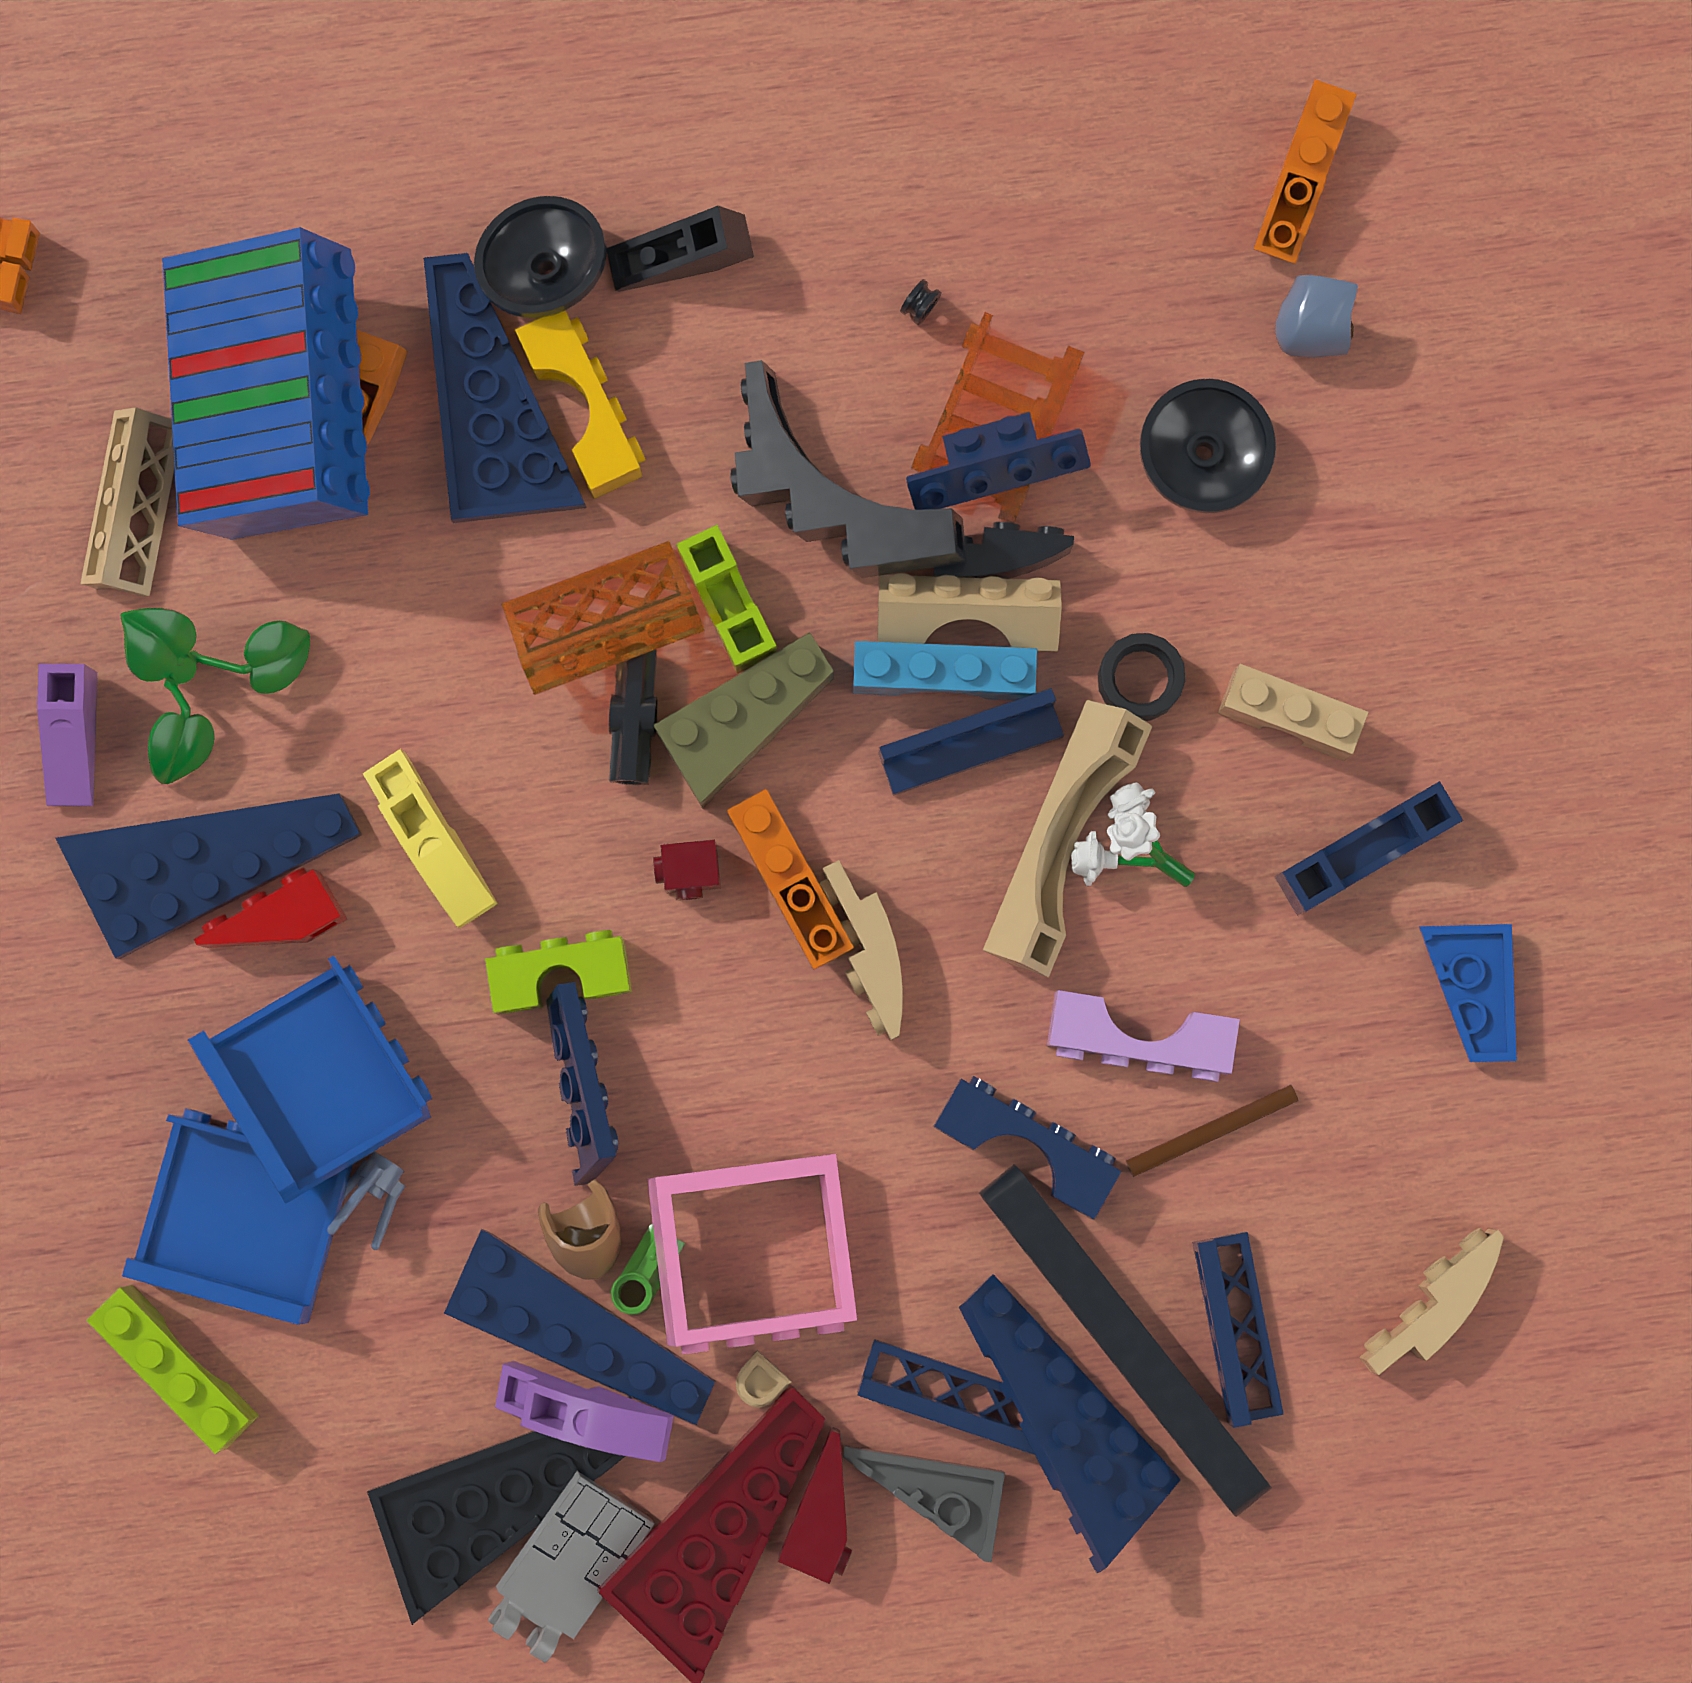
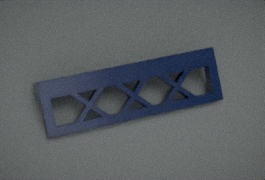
[878,688,1064,796]
[1192,1232,1284,1428]
[857,1339,1034,1454]

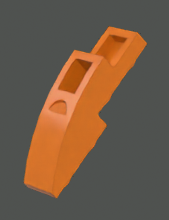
[1253,79,1357,264]
[726,789,854,970]

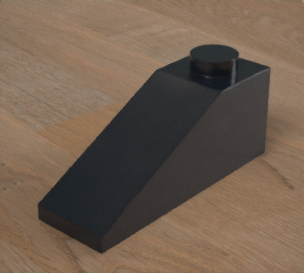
[607,206,754,292]

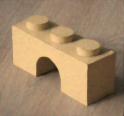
[1218,664,1368,761]

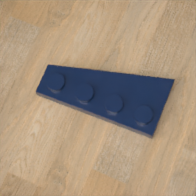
[546,982,618,1186]

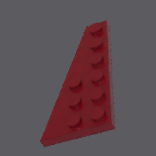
[597,1385,826,1683]

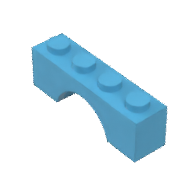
[853,641,1037,701]

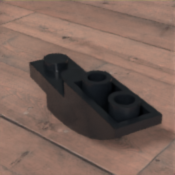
[933,522,1074,579]

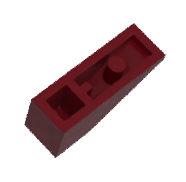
[778,1427,852,1584]

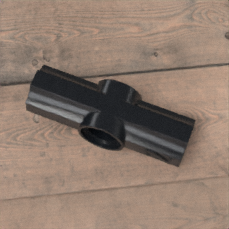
[609,645,658,785]

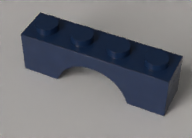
[1275,781,1463,916]
[933,1076,1122,1220]

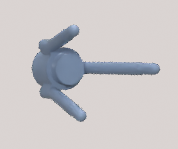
[327,1152,406,1250]

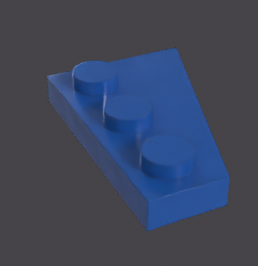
[1419,924,1517,1062]

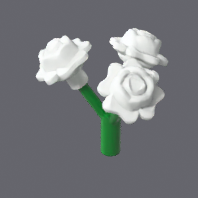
[1071,782,1195,887]

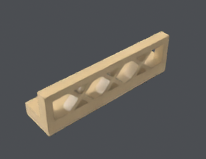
[80,407,174,597]

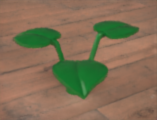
[120,608,310,785]

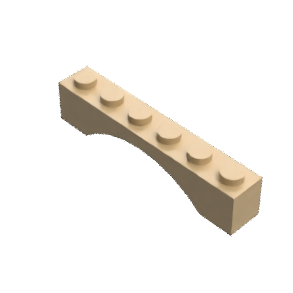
[983,700,1152,977]

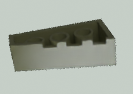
[654,633,834,809]

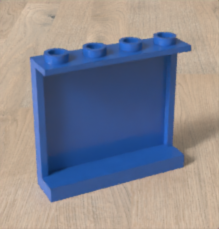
[188,956,432,1204]
[122,1108,353,1325]

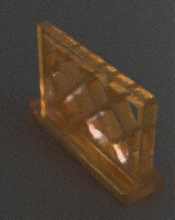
[501,541,705,695]

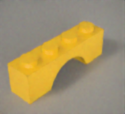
[515,310,646,499]

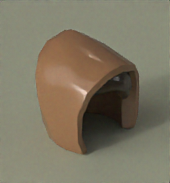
[538,1179,621,1280]

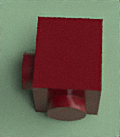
[653,839,721,901]

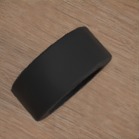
[1098,633,1186,721]

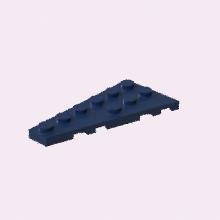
[423,253,586,523]
[55,793,362,959]
[959,1274,1181,1573]

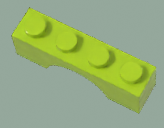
[86,1285,259,1454]

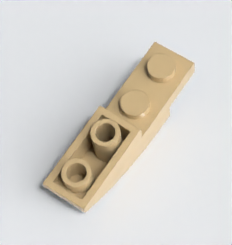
[819,860,903,1041]
[1359,1228,1504,1375]

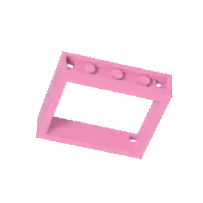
[647,1154,857,1354]

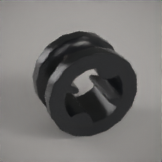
[900,279,942,325]

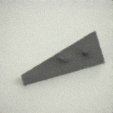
[843,1445,1005,1562]

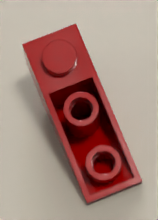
[194,868,348,948]

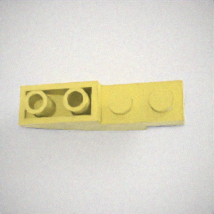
[363,749,498,928]

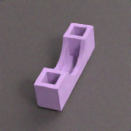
[1047,990,1240,1082]

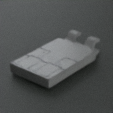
[488,1471,654,1663]

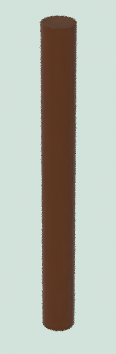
[1126,1085,1299,1177]

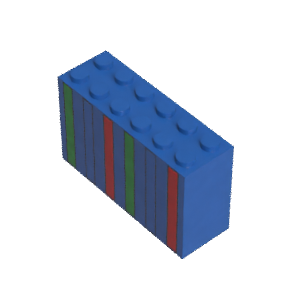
[162,227,370,540]

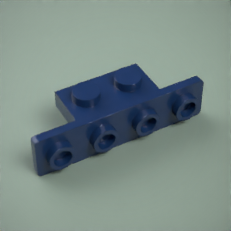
[906,412,1091,510]

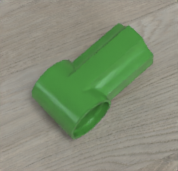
[611,1224,685,1315]

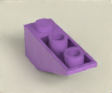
[37,664,98,806]

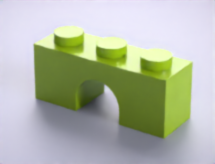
[676,525,777,674]
[485,930,633,1015]

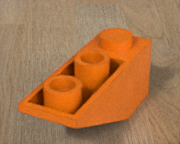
[356,329,408,446]

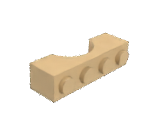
[877,573,1062,651]

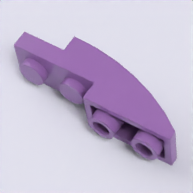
[495,1361,674,1462]

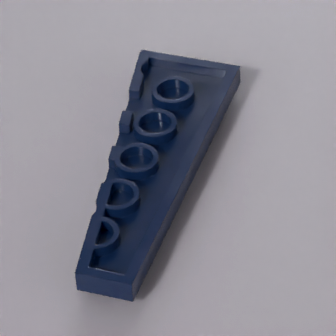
[444,1229,715,1425]

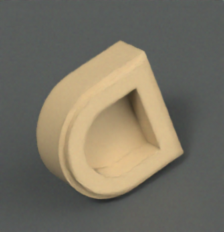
[736,1350,792,1407]

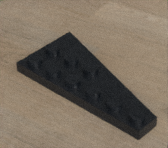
[367,1396,632,1625]

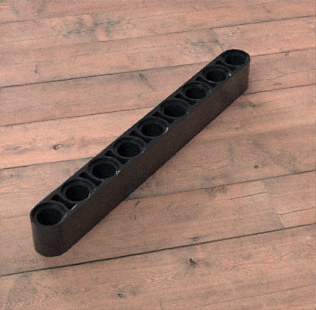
[979,1164,1272,1517]

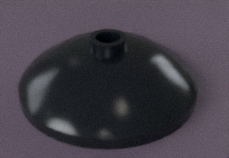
[474,196,607,318]
[1140,379,1276,513]

